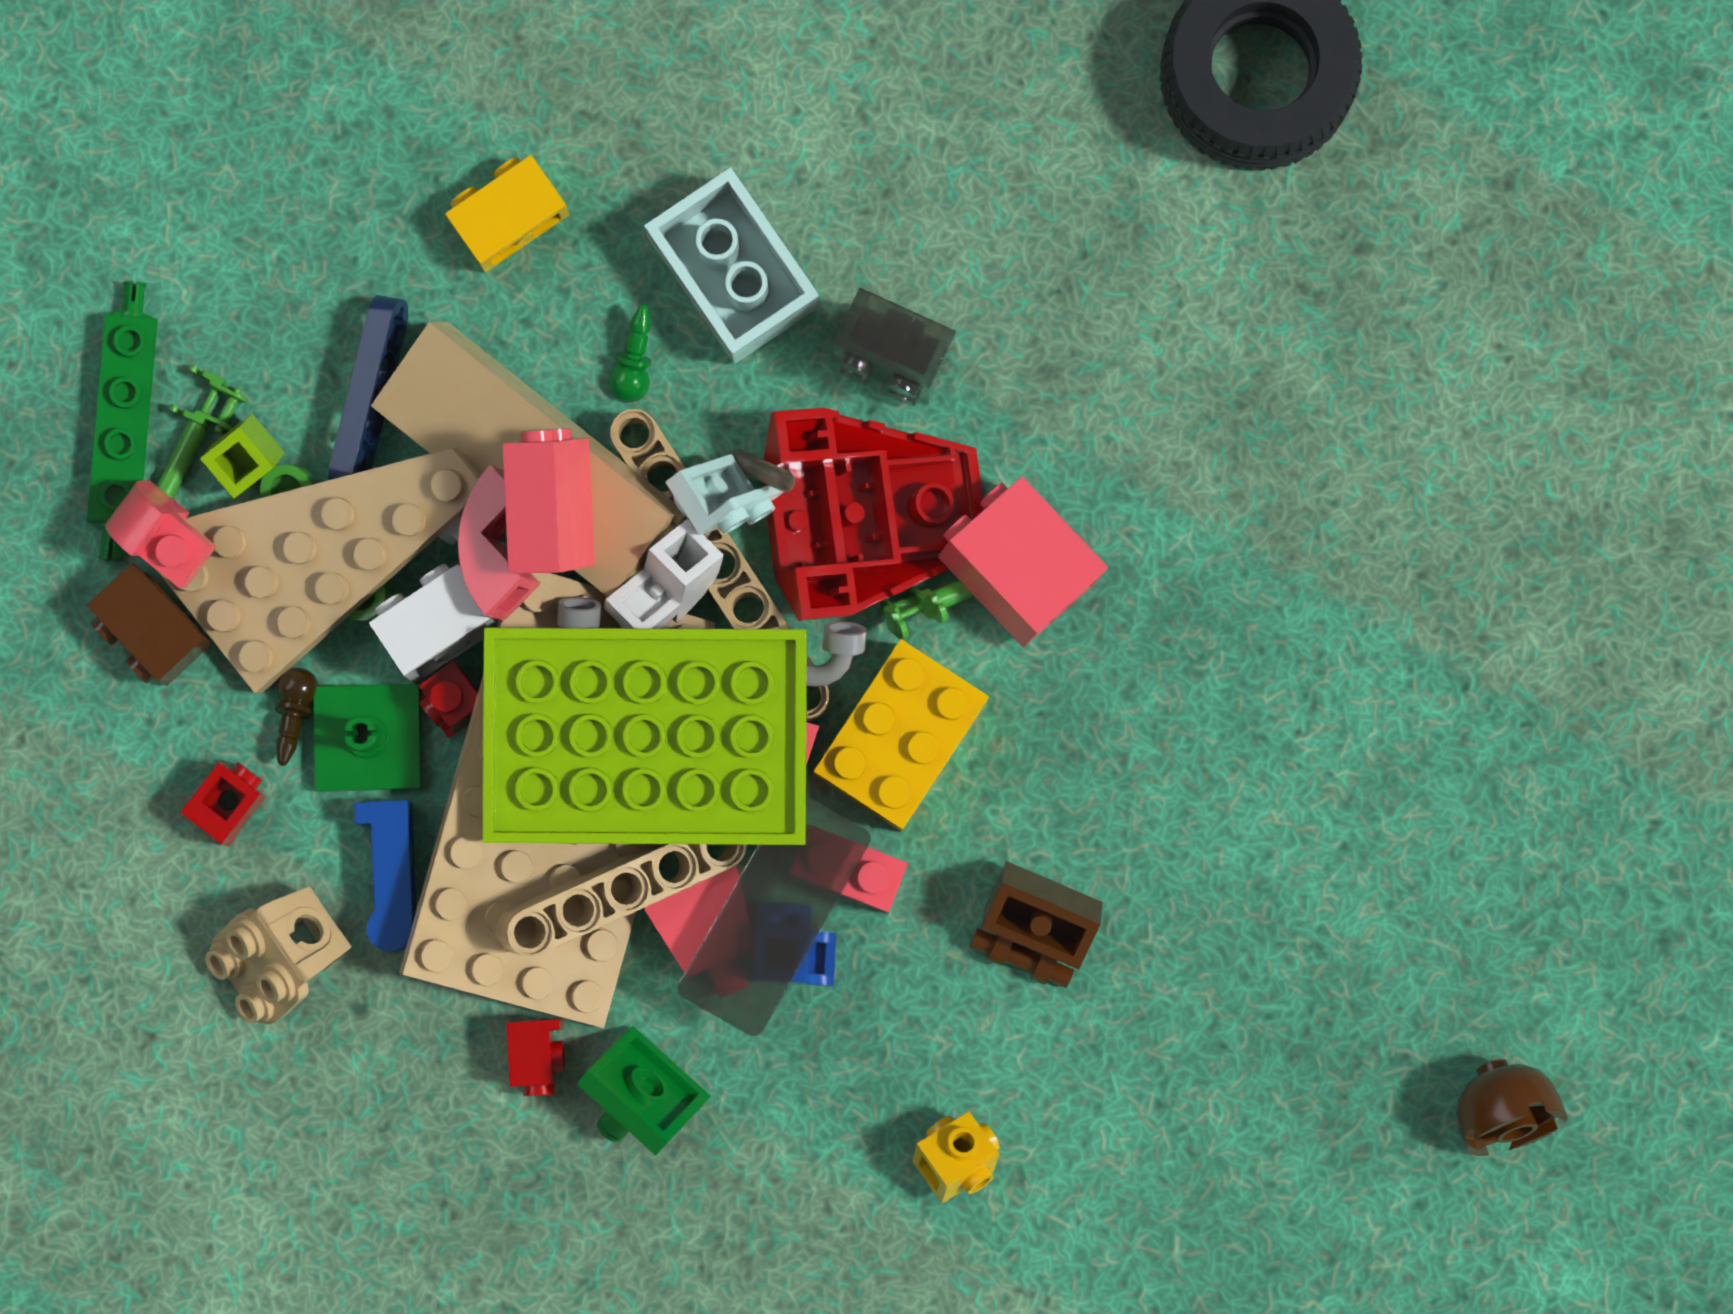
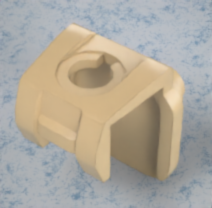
[205,887,352,1025]

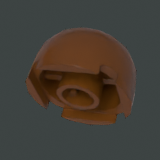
[1456,1059,1568,1156]

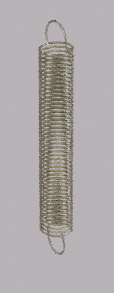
[732,449,795,493]

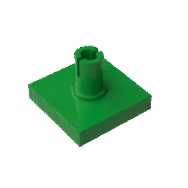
[314,683,422,792]
[576,1026,711,1156]

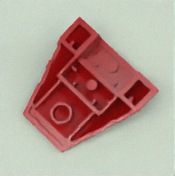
[762,408,984,621]

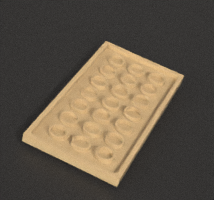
[399,573,716,1029]

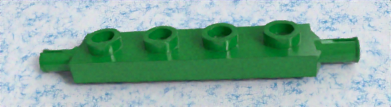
[87,281,158,562]

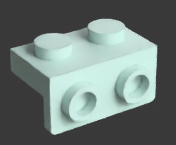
[665,454,784,535]

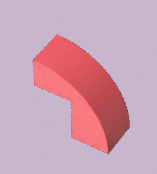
[458,465,541,621]

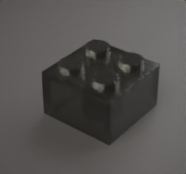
[833,287,956,406]

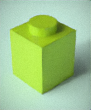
[200,413,285,499]

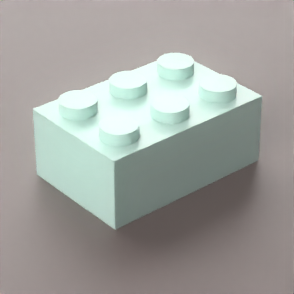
[644,167,820,365]

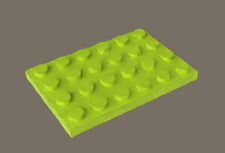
[483,628,807,845]

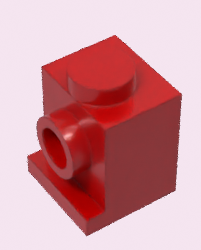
[419,660,478,738]
[180,762,267,846]
[506,1019,565,1096]

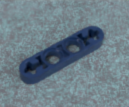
[328,295,408,480]

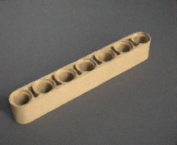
[610,409,829,722]

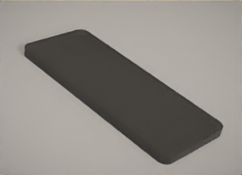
[678,796,871,1036]

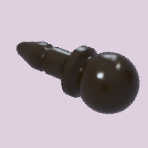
[275,667,319,766]

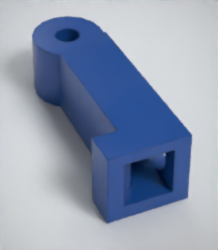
[354,800,416,952]

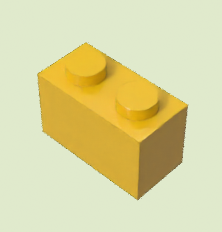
[445,155,570,273]

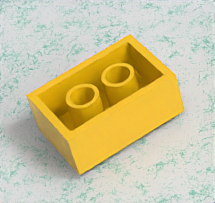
[814,639,989,832]

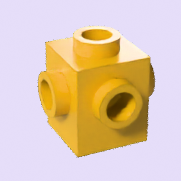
[912,1111,1000,1204]

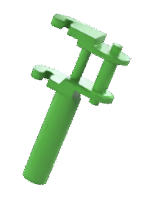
[157,364,248,499]
[879,580,974,640]

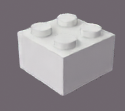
[369,564,498,684]

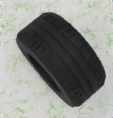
[1160,0,1362,171]

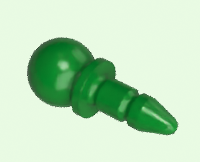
[608,304,652,403]

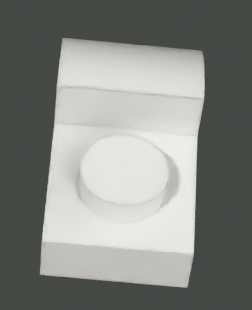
[604,519,724,629]

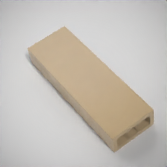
[371,322,684,597]

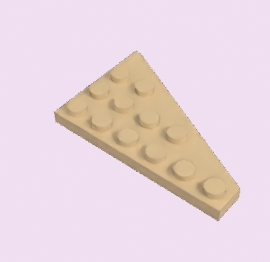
[160,448,481,693]

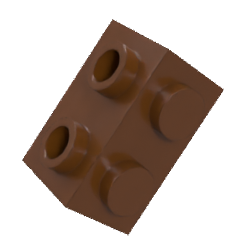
[86,562,213,686]

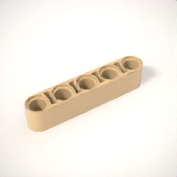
[496,844,746,957]

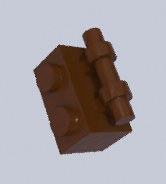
[969,861,1103,988]

